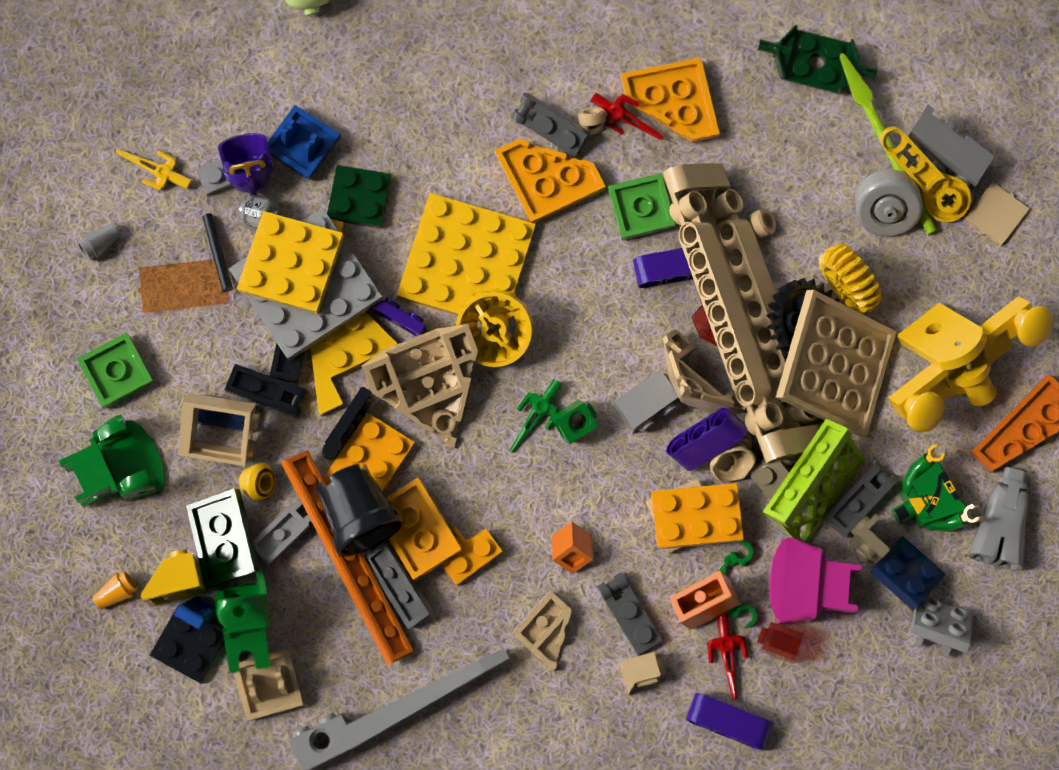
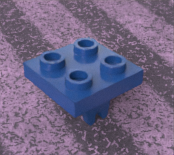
[268,105,341,181]

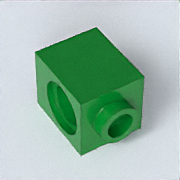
[550,399,599,444]

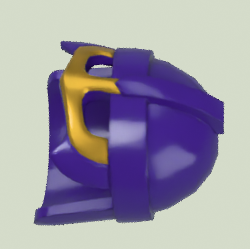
[218,133,273,196]

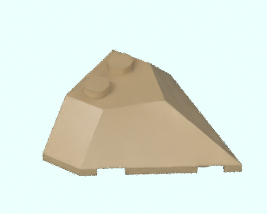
[362,324,478,448]
[663,329,748,414]

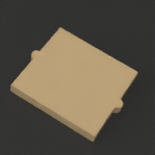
[964,182,1029,246]

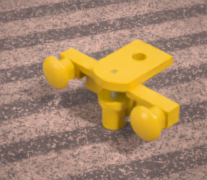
[888,296,1054,433]

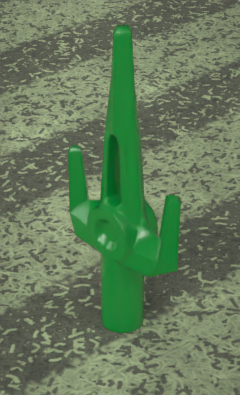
[510,379,562,453]

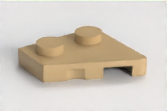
[511,591,572,671]

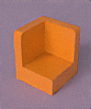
[552,521,593,574]

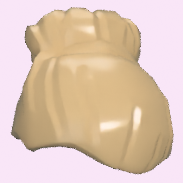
[710,430,755,482]

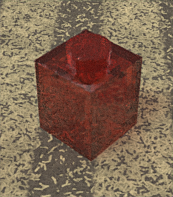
[756,622,804,663]

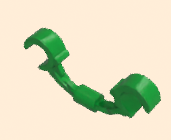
[719,541,757,629]

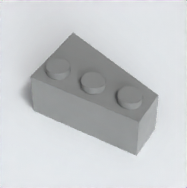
[904,104,995,191]

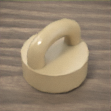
[578,107,606,136]
[748,208,776,239]

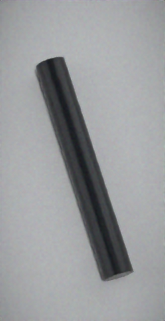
[202,213,233,292]

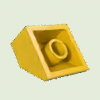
[141,549,207,607]

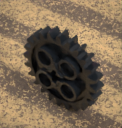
[766,278,840,359]

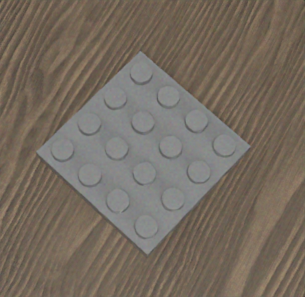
[228,208,384,361]

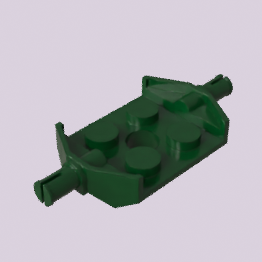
[758,25,877,94]

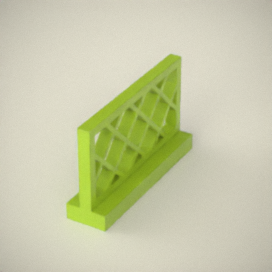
[763,419,865,543]

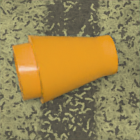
[92,571,137,610]

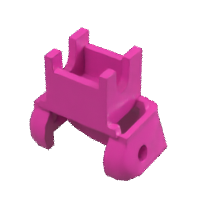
[769,537,861,625]

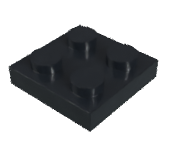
[149,605,225,684]

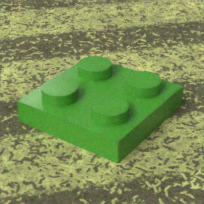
[608,173,676,241]
[77,332,154,409]

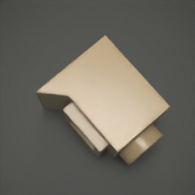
[619,652,665,694]

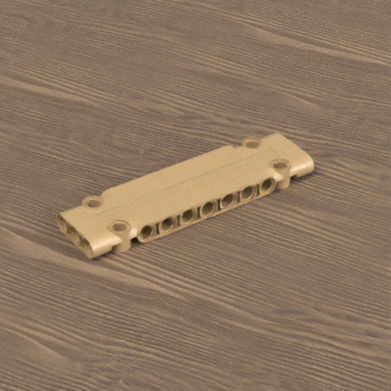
[663,163,819,464]

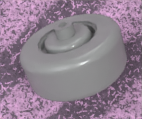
[855,169,923,237]

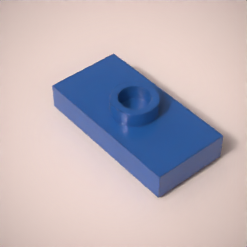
[174,596,217,629]

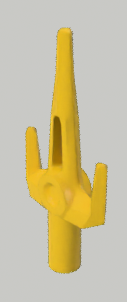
[116,149,192,190]

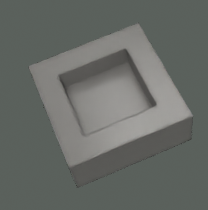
[196,159,233,197]

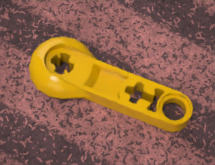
[880,126,971,223]

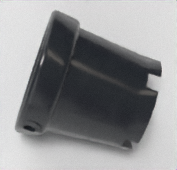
[315,464,405,557]

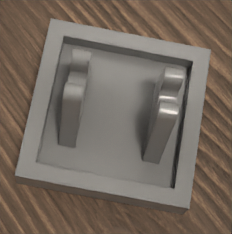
[910,597,973,658]

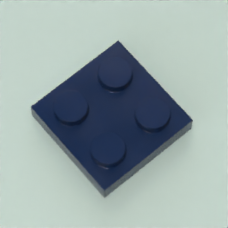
[870,536,946,611]

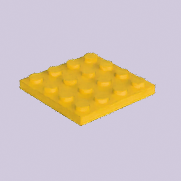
[396,193,536,328]

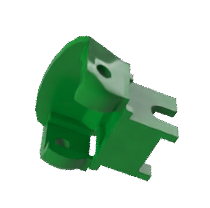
[58,415,165,508]
[215,571,271,673]

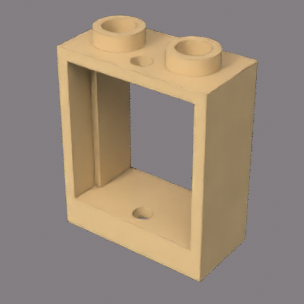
[178,393,260,466]

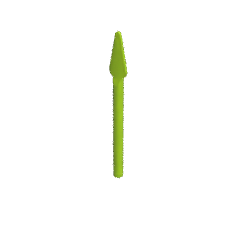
[840,53,937,235]

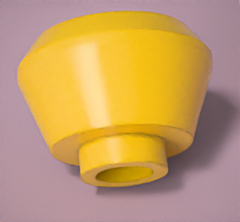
[239,463,276,502]

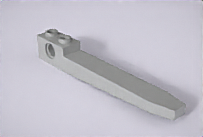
[288,648,509,770]

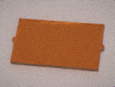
[138,259,225,313]

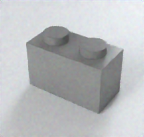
[613,369,679,433]

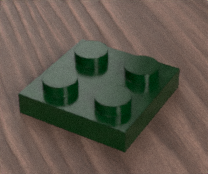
[327,165,391,229]

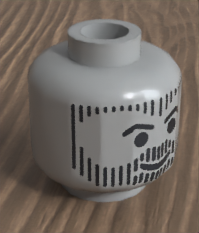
[238,194,282,231]

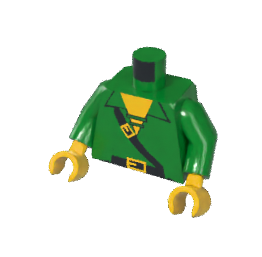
[892,443,983,532]

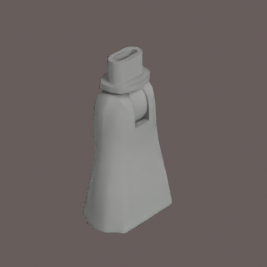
[967,467,1029,571]

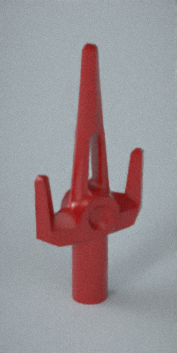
[590,92,663,140]
[707,614,748,700]

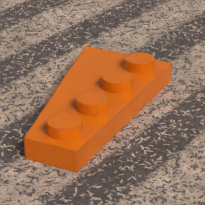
[970,373,1059,473]

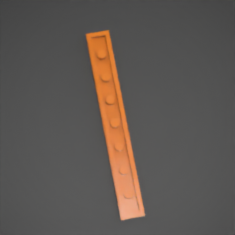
[281,450,414,666]

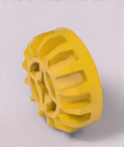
[456,288,534,367]

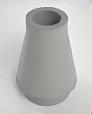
[77,223,121,261]

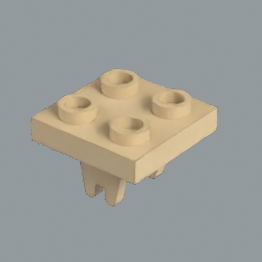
[234,649,304,721]

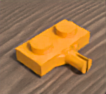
[442,526,503,586]

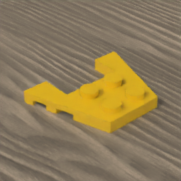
[311,311,398,416]

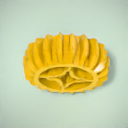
[819,243,882,315]

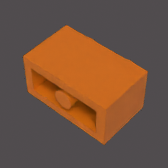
[669,571,741,630]

